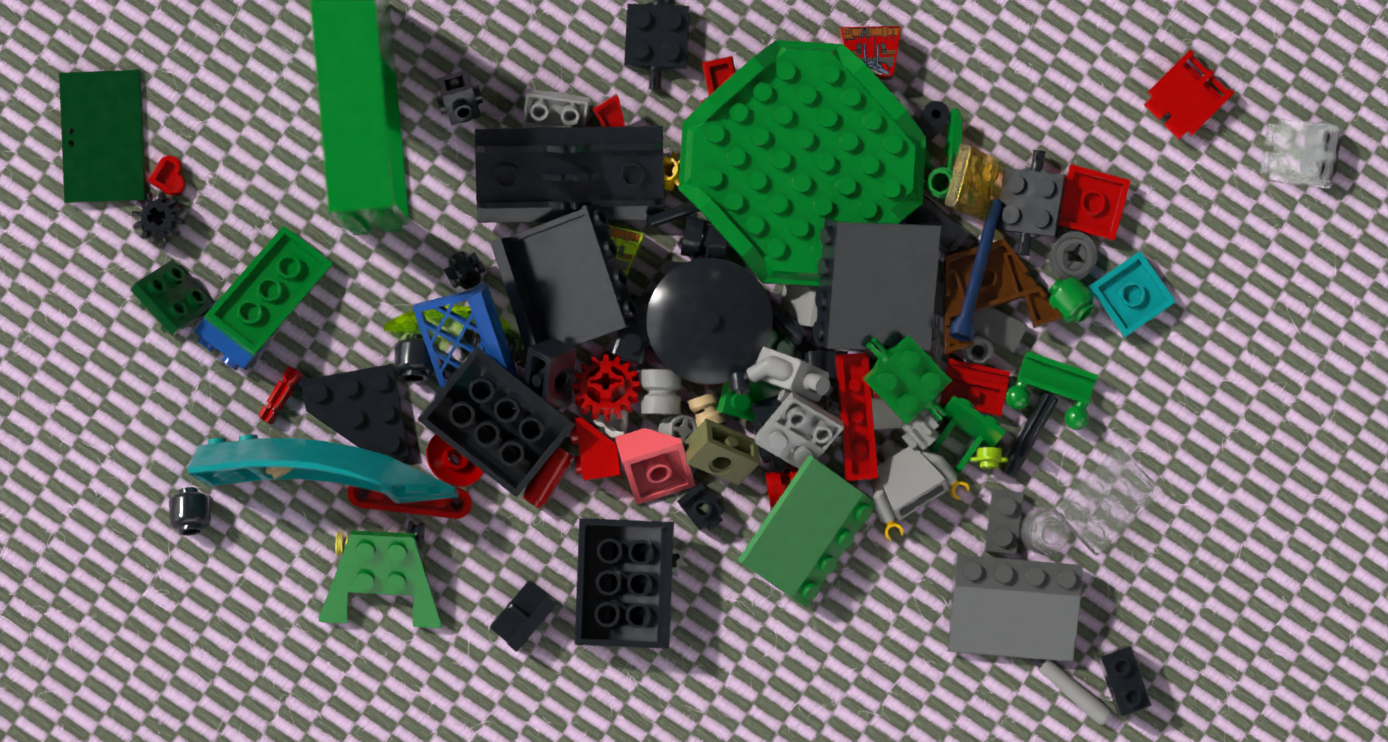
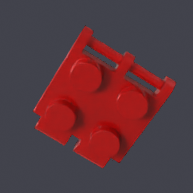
[1144,49,1235,140]

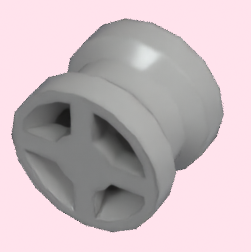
[658,415,697,446]

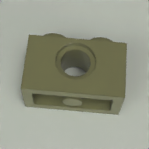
[685,418,760,485]

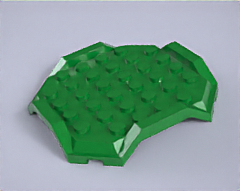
[678,40,926,287]

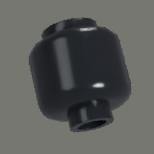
[394,334,434,382]
[169,487,211,536]

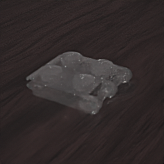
[1260,119,1341,188]

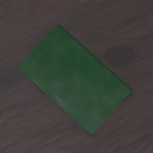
[59,69,146,203]

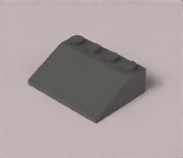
[947,555,1083,662]

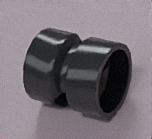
[680,216,728,259]

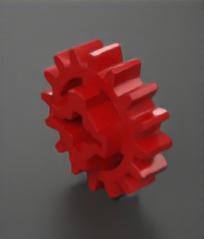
[572,354,641,422]

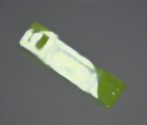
[384,305,511,333]

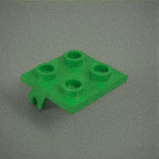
[929,396,1006,473]

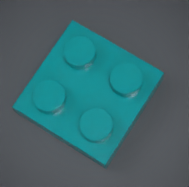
[1088,251,1176,338]

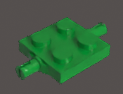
[862,335,952,424]

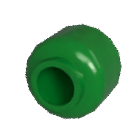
[1049,277,1095,323]

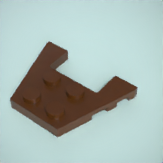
[944,239,1062,355]

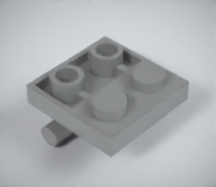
[522,88,590,128]
[754,389,844,469]

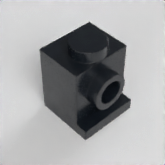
[677,482,725,532]

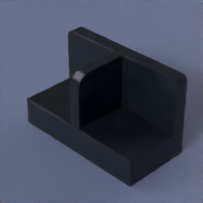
[490,580,558,652]

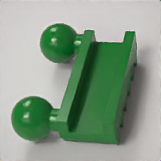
[1005,351,1098,430]

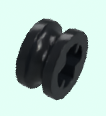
[406,521,425,550]

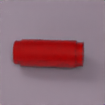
[522,447,573,509]

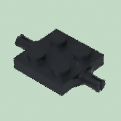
[624,0,690,90]
[996,150,1067,256]

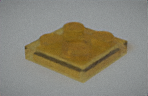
[944,144,1000,220]

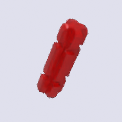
[258,366,302,424]

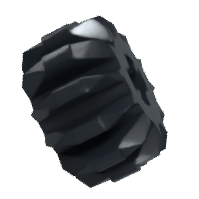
[132,191,186,245]

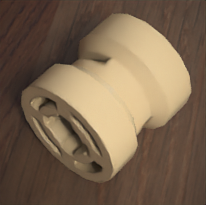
[687,392,726,427]

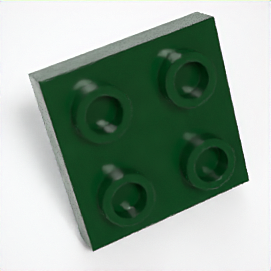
[130,260,214,336]

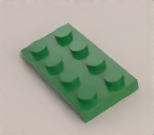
[204,225,333,357]

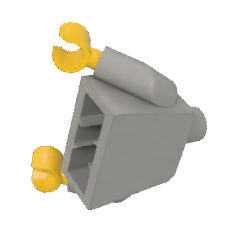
[873,441,970,541]

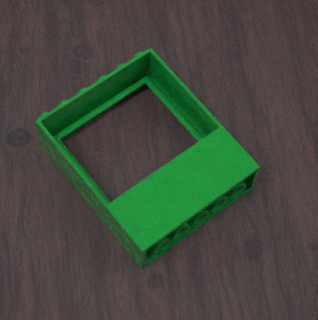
[310,0,409,235]

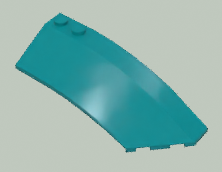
[188,434,459,504]

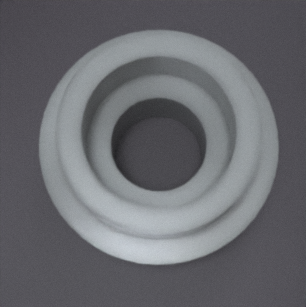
[962,335,994,366]

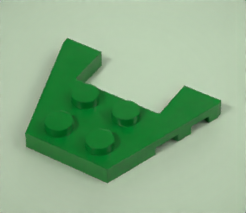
[319,530,442,628]

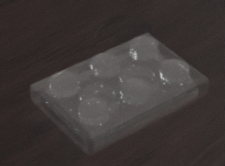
[1053,446,1163,556]

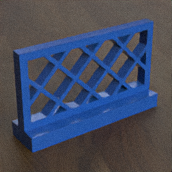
[413,283,520,388]

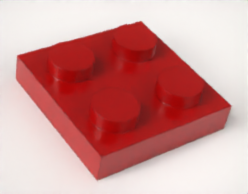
[1059,164,1131,241]

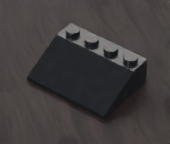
[417,346,576,498]
[574,518,674,649]

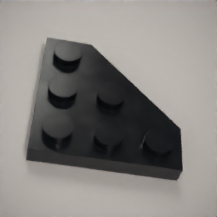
[301,364,410,459]

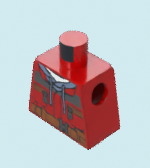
[840,26,901,80]

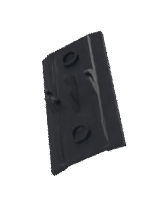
[475,126,665,223]

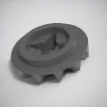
[1048,231,1097,280]

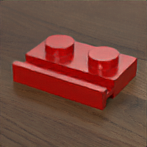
[939,358,1011,416]

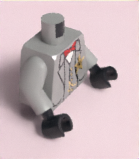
[730,347,830,402]

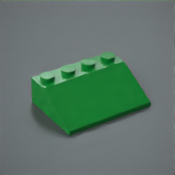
[738,455,874,607]

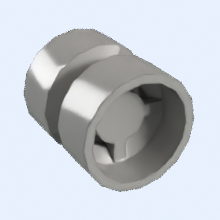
[641,369,681,415]

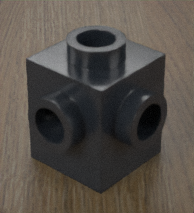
[436,70,484,126]

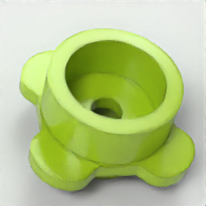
[970,447,1008,469]

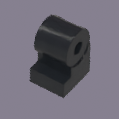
[913,101,950,149]
[802,351,848,380]

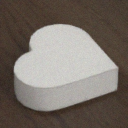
[592,410,628,438]

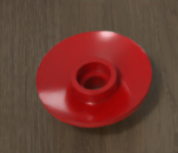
[426,434,483,487]

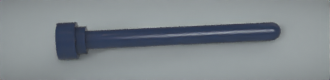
[948,198,1002,342]

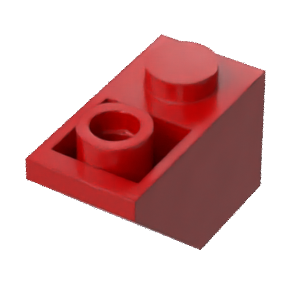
[570,417,621,481]

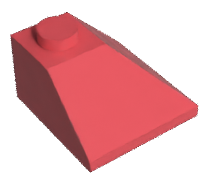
[615,428,696,505]

